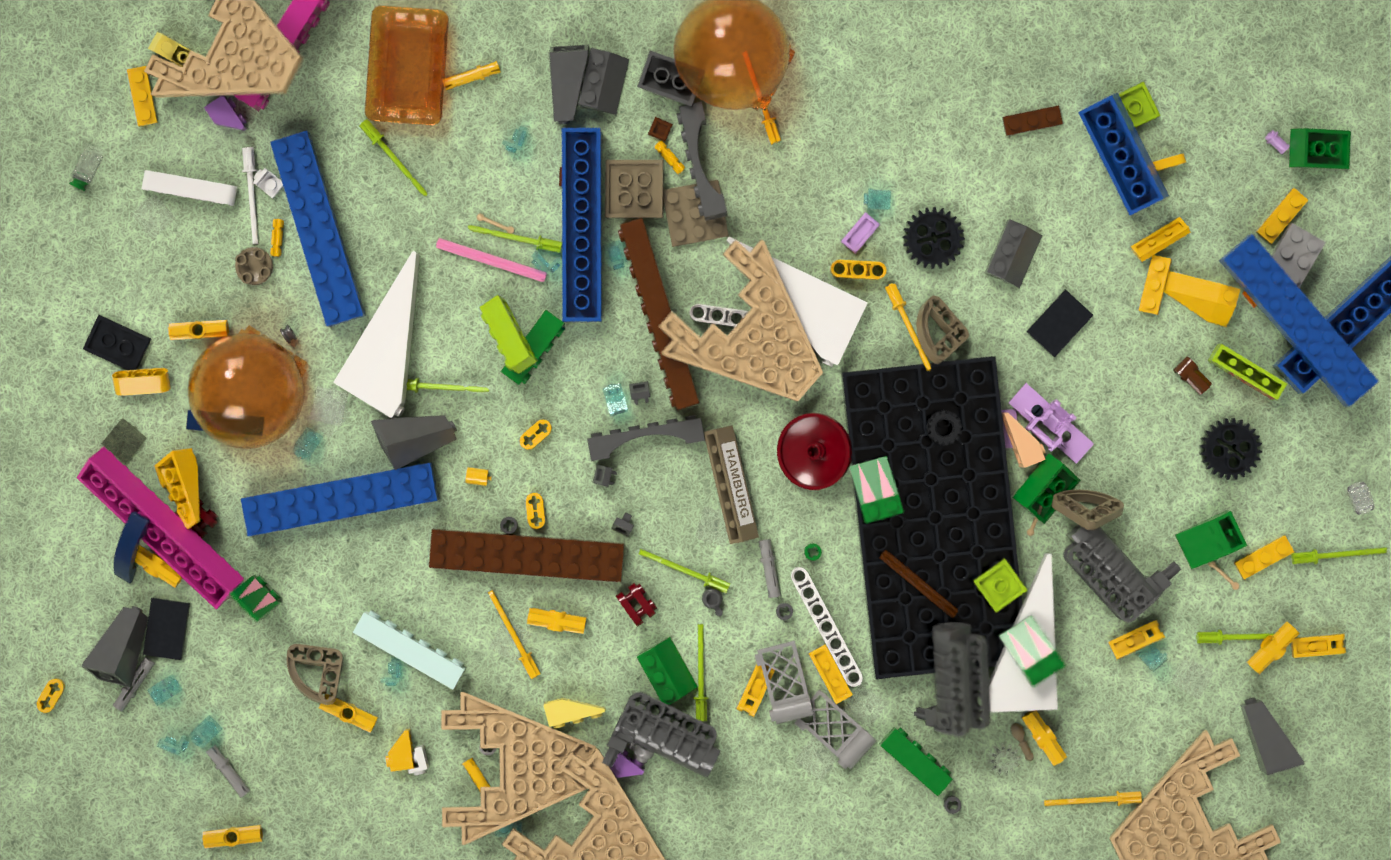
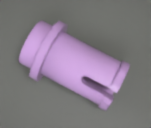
[1265,130,1290,154]

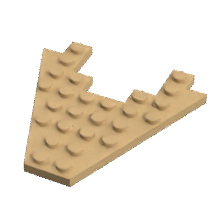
[144,0,303,98]
[658,240,823,401]
[441,692,596,845]
[1109,730,1281,860]
[502,748,666,860]

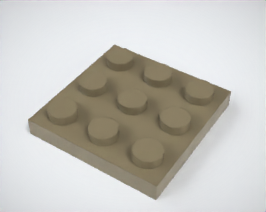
[605,160,664,218]
[663,180,729,247]

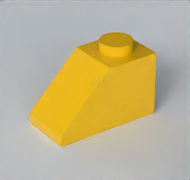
[386,729,415,772]

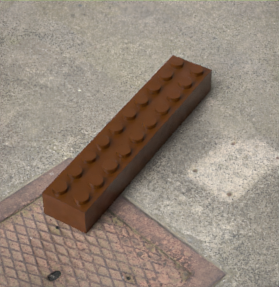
[618,218,699,410]
[429,528,624,582]

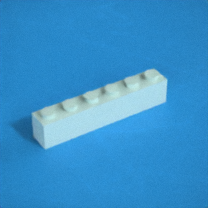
[353,610,465,689]

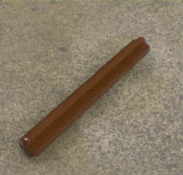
[880,550,958,618]

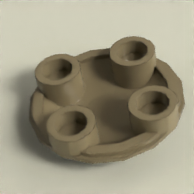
[235,247,273,285]

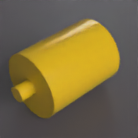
[465,467,492,486]

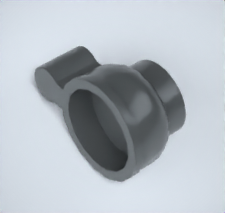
[702,588,723,616]

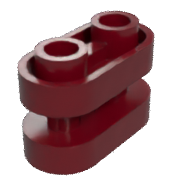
[174,498,218,539]
[616,583,657,627]

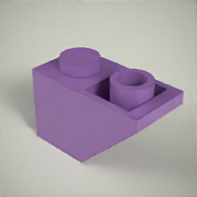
[204,95,247,131]
[610,750,645,778]

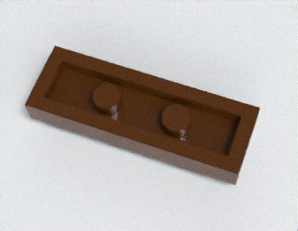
[1002,105,1063,136]

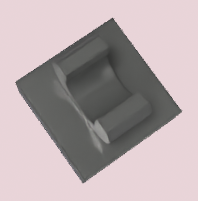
[629,381,650,405]
[593,464,617,487]
[611,512,634,537]

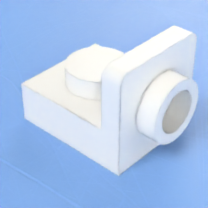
[253,168,283,198]
[408,745,429,775]

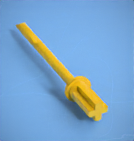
[742,51,782,144]
[885,283,931,371]
[488,590,541,679]
[1044,791,1142,806]

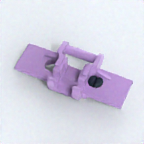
[1008,383,1094,464]

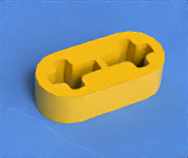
[1153,153,1187,171]
[520,419,552,449]
[526,493,545,529]
[37,678,65,713]

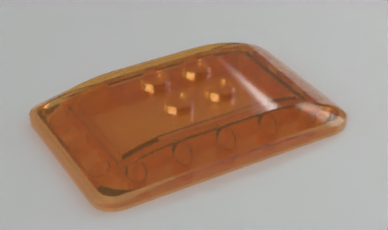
[365,6,449,126]

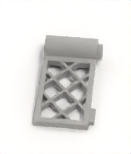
[755,640,814,724]
[795,689,877,769]

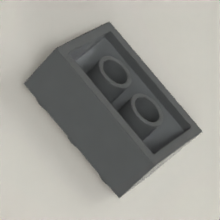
[578,48,629,115]
[637,50,705,107]
[985,219,1042,288]

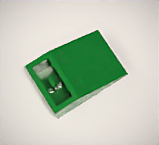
[1175,510,1248,569]

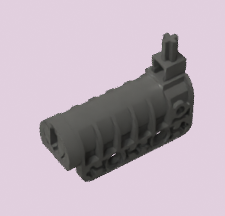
[1063,524,1181,622]
[914,622,990,737]
[602,692,721,778]

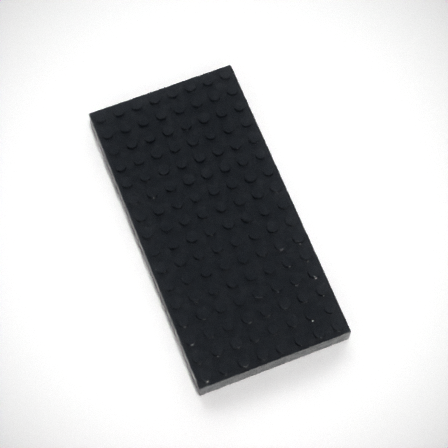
[841,356,1022,680]

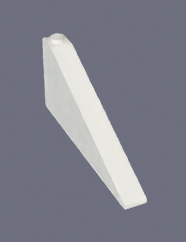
[727,237,867,367]
[333,251,420,418]
[989,553,1058,712]

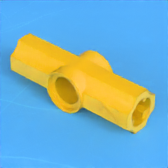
[168,320,229,340]
[134,544,182,588]
[527,608,586,634]
[1247,621,1300,674]
[319,693,378,733]
[1021,710,1067,766]
[202,825,263,848]

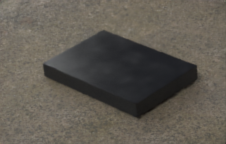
[1026,289,1093,357]
[83,314,151,370]
[143,597,190,660]

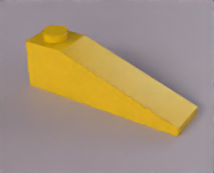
[1164,271,1241,327]
[154,448,199,529]

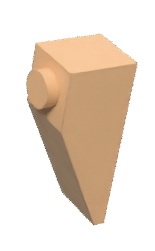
[1002,412,1046,468]

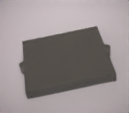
[101,418,147,464]

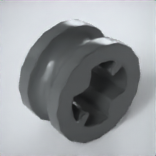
[280,325,297,344]
[500,516,518,534]
[776,603,793,620]
[944,796,961,814]

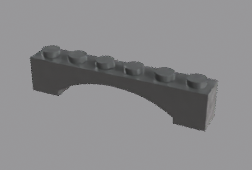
[676,102,728,221]
[587,415,705,461]

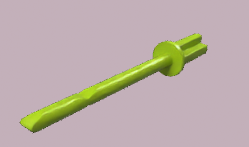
[359,119,427,196]
[467,225,562,253]
[406,378,490,393]
[1291,547,1387,564]
[639,549,730,593]
[694,624,709,721]
[1196,630,1275,645]

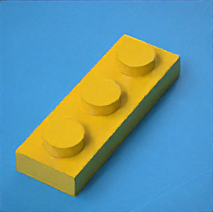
[127,66,158,127]
[1256,188,1308,244]
[1131,217,1191,262]
[1139,255,1172,315]
[1234,535,1294,579]
[809,644,853,704]

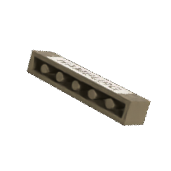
[703,425,759,544]

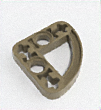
[916,296,969,364]
[1052,489,1124,530]
[287,644,343,705]

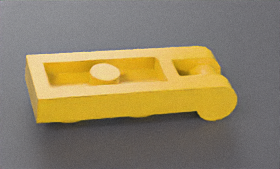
[1108,620,1165,660]
[1291,634,1346,658]
[736,664,775,717]

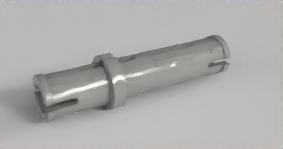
[758,539,781,598]
[113,657,155,712]
[206,745,250,798]

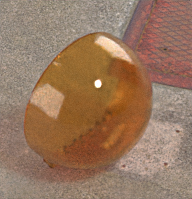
[674,0,795,110]
[187,325,307,449]

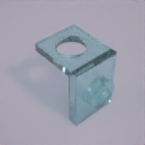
[1136,644,1167,672]

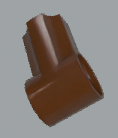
[1173,356,1212,395]

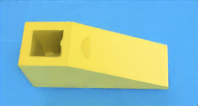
[148,32,191,67]
[543,698,605,729]

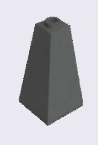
[549,44,589,124]
[371,415,457,470]
[81,606,148,688]
[1240,697,1305,775]

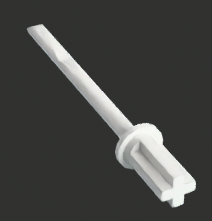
[242,147,258,245]

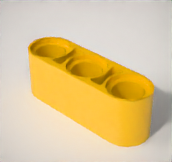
[830,260,887,280]
[112,368,171,396]

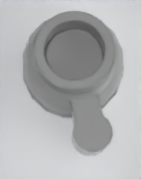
[626,742,654,763]

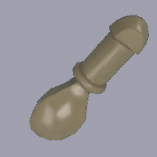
[1010,723,1034,761]

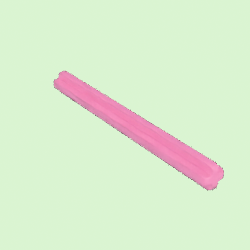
[436,238,547,282]

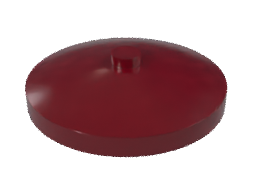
[777,413,852,490]

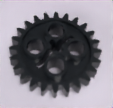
[902,207,965,269]
[1199,418,1262,480]

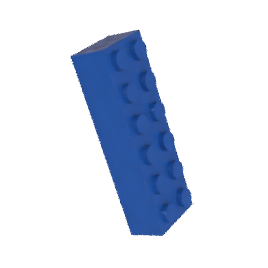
[1078,93,1169,215]

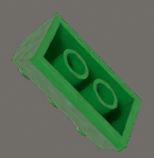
[1012,453,1081,524]
[636,637,698,705]

